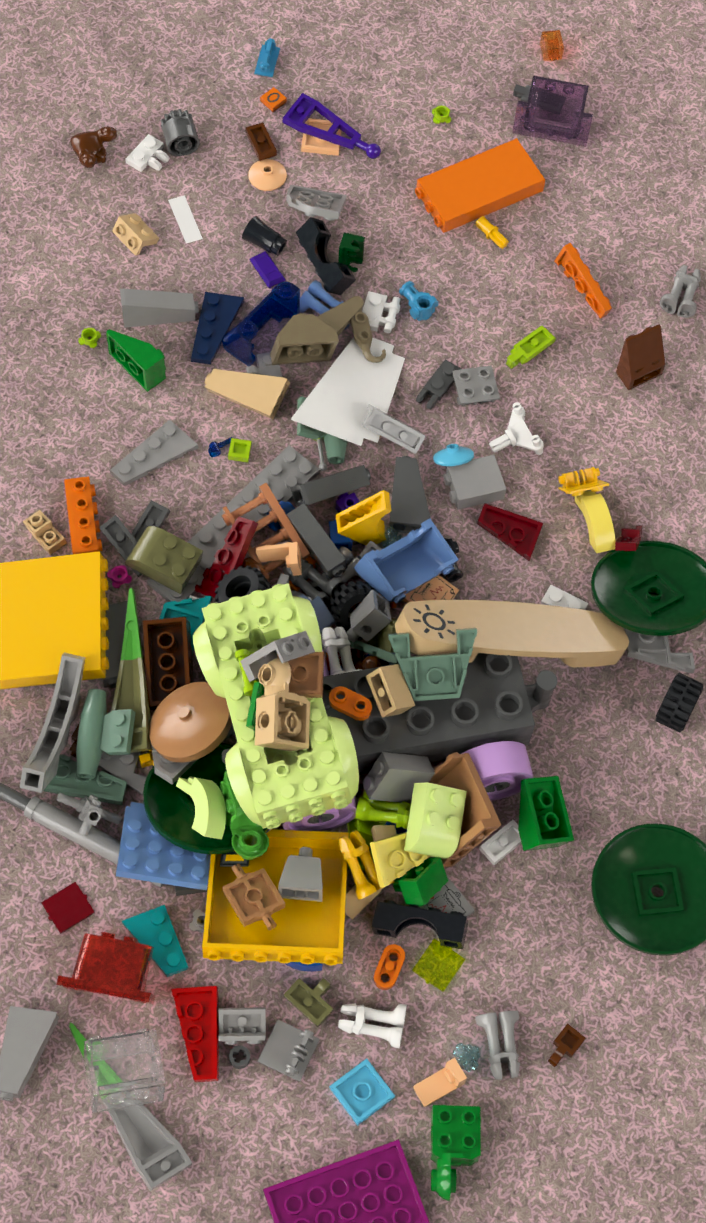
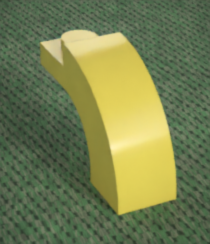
[575,491,616,553]

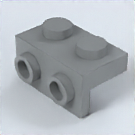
[218,1007,266,1045]

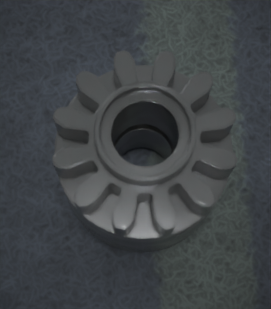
[161,109,200,156]

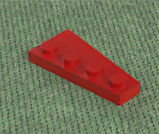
[171,986,219,1082]

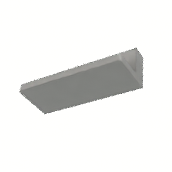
[362,404,426,454]

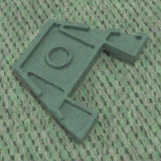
[388,628,477,701]

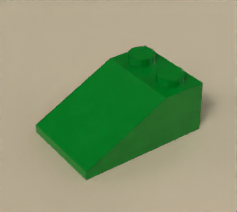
[106,329,166,392]
[518,776,574,851]

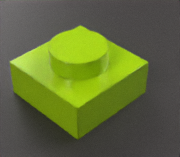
[228,438,252,462]

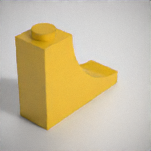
[336,490,392,546]

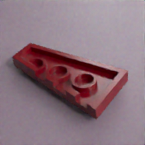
[195,516,258,599]

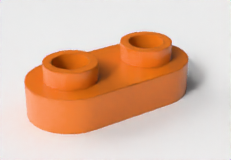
[329,686,372,721]
[373,944,405,990]

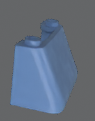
[354,519,459,604]

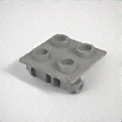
[452,365,500,406]
[257,1020,320,1082]

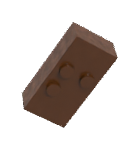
[143,617,194,711]

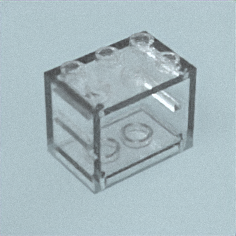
[83,1028,166,1113]

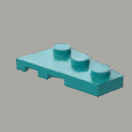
[122,905,189,977]

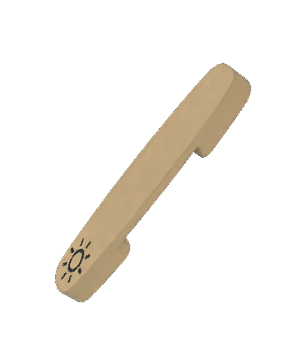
[395,600,629,668]

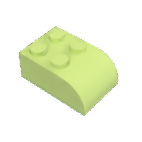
[404,782,467,859]

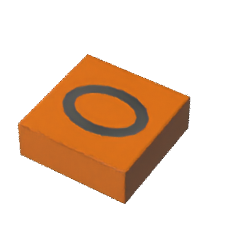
[260,87,287,112]

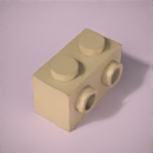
[366,664,415,718]

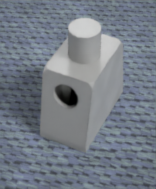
[346,589,391,642]
[278,847,323,902]

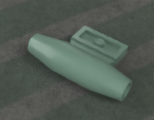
[297,396,348,464]
[76,689,136,779]

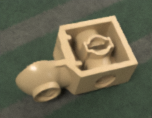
[255,658,310,751]

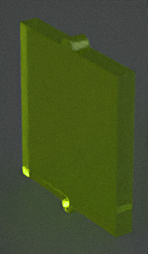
[412,938,465,992]

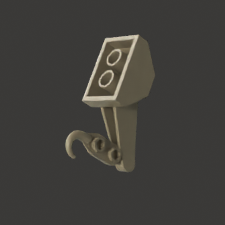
[270,296,386,365]

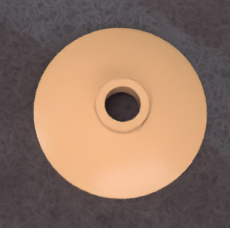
[249,159,287,191]

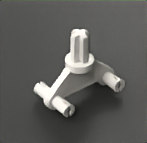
[489,402,544,455]

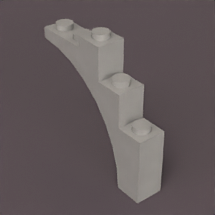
[20,652,86,793]

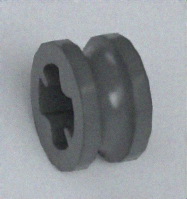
[229,1046,250,1069]

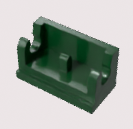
[338,232,365,272]

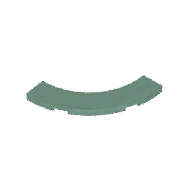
[348,639,398,664]

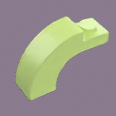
[176,777,226,839]

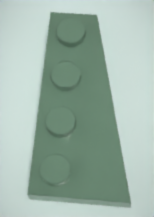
[44,754,127,805]

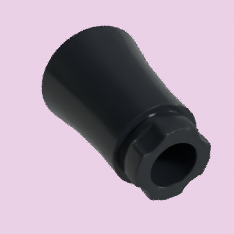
[242,216,287,256]

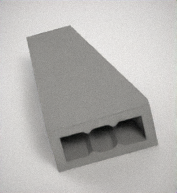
[120,289,199,328]
[0,1006,59,1101]

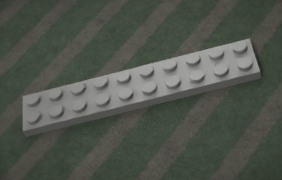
[147,445,320,602]

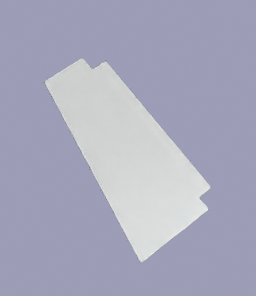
[291,337,405,446]

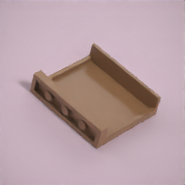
[429,752,501,868]

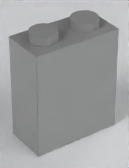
[443,455,507,510]
[362,752,435,803]

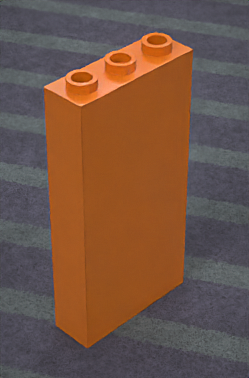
[415,138,545,233]

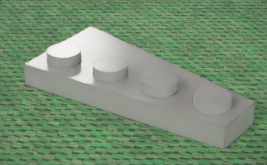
[110,420,198,486]

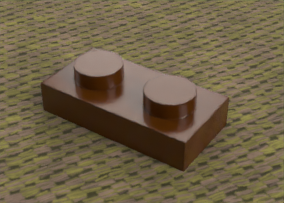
[245,122,277,161]

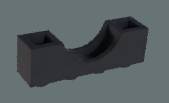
[296,217,356,295]
[371,900,468,949]

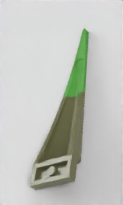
[106,587,151,756]

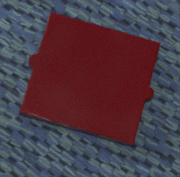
[41,882,95,934]

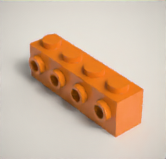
[64,476,103,554]

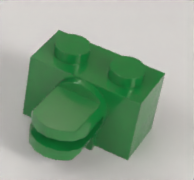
[392,857,448,906]

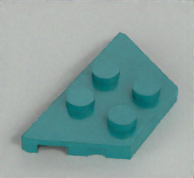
[159,596,213,656]

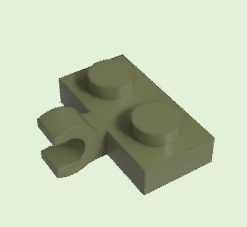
[283,978,333,1027]

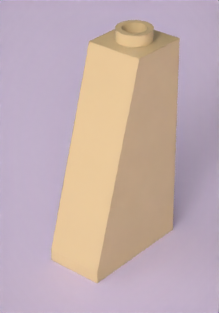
[204,369,290,420]

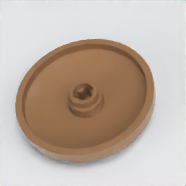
[149,682,232,762]

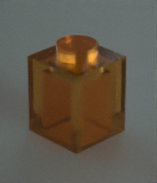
[540,30,564,61]

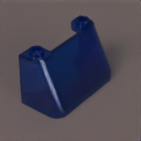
[222,281,300,366]

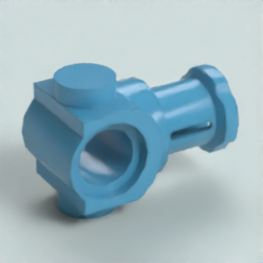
[399,281,438,321]

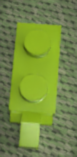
[506,325,556,369]

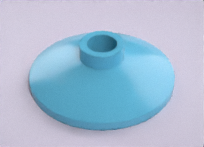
[433,444,474,466]

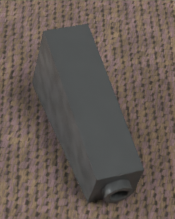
[389,456,431,533]
[290,465,371,507]
[286,503,348,579]
[102,601,127,688]

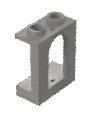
[240,631,315,682]

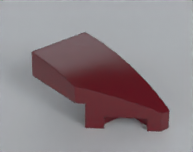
[615,525,642,551]

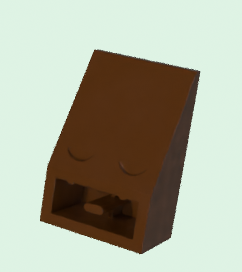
[616,324,665,390]

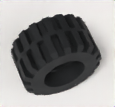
[215,566,272,603]
[328,581,380,640]
[656,672,703,733]

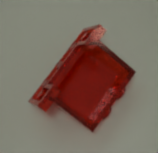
[56,932,155,1005]

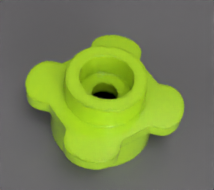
[432,105,451,124]
[78,328,101,348]

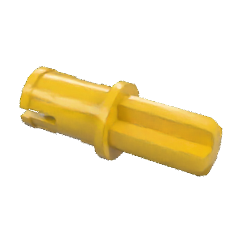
[475,216,509,249]

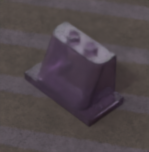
[512,75,593,147]

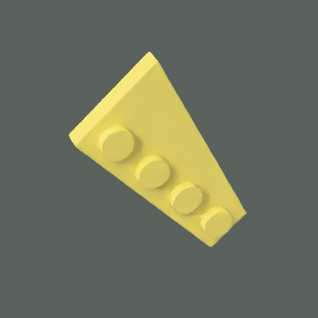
[370,832,431,888]

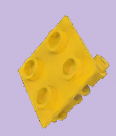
[558,467,610,496]

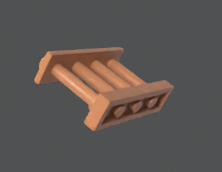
[222,483,310,582]

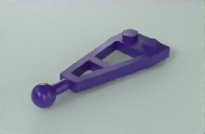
[282,93,381,159]

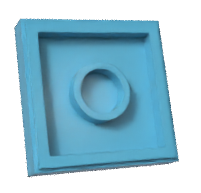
[329,1058,395,1126]

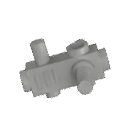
[56,792,122,836]

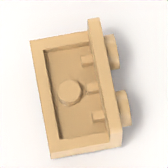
[113,213,159,256]

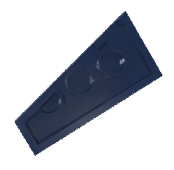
[191,292,244,365]

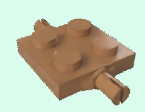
[223,863,285,930]

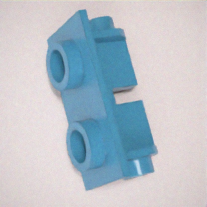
[254,38,280,77]

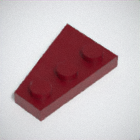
[477,503,543,561]

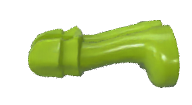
[356,789,411,829]

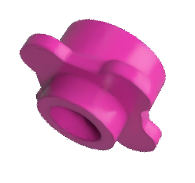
[107,565,132,588]

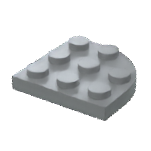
[286,185,347,221]

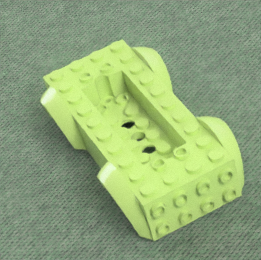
[193,583,359,829]

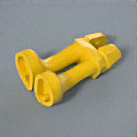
[338,830,394,900]

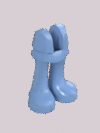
[296,280,350,330]

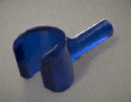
[208,437,232,458]

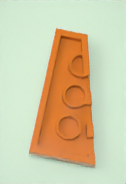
[554,242,612,319]

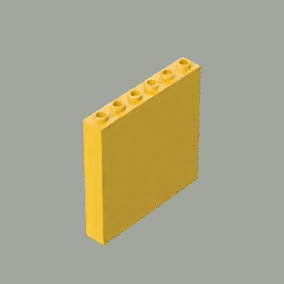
[0,551,109,689]
[202,829,349,966]

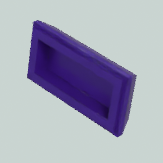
[249,251,286,288]

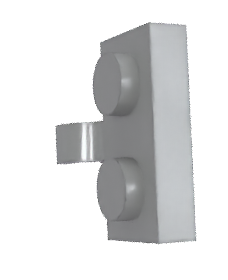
[246,352,282,377]

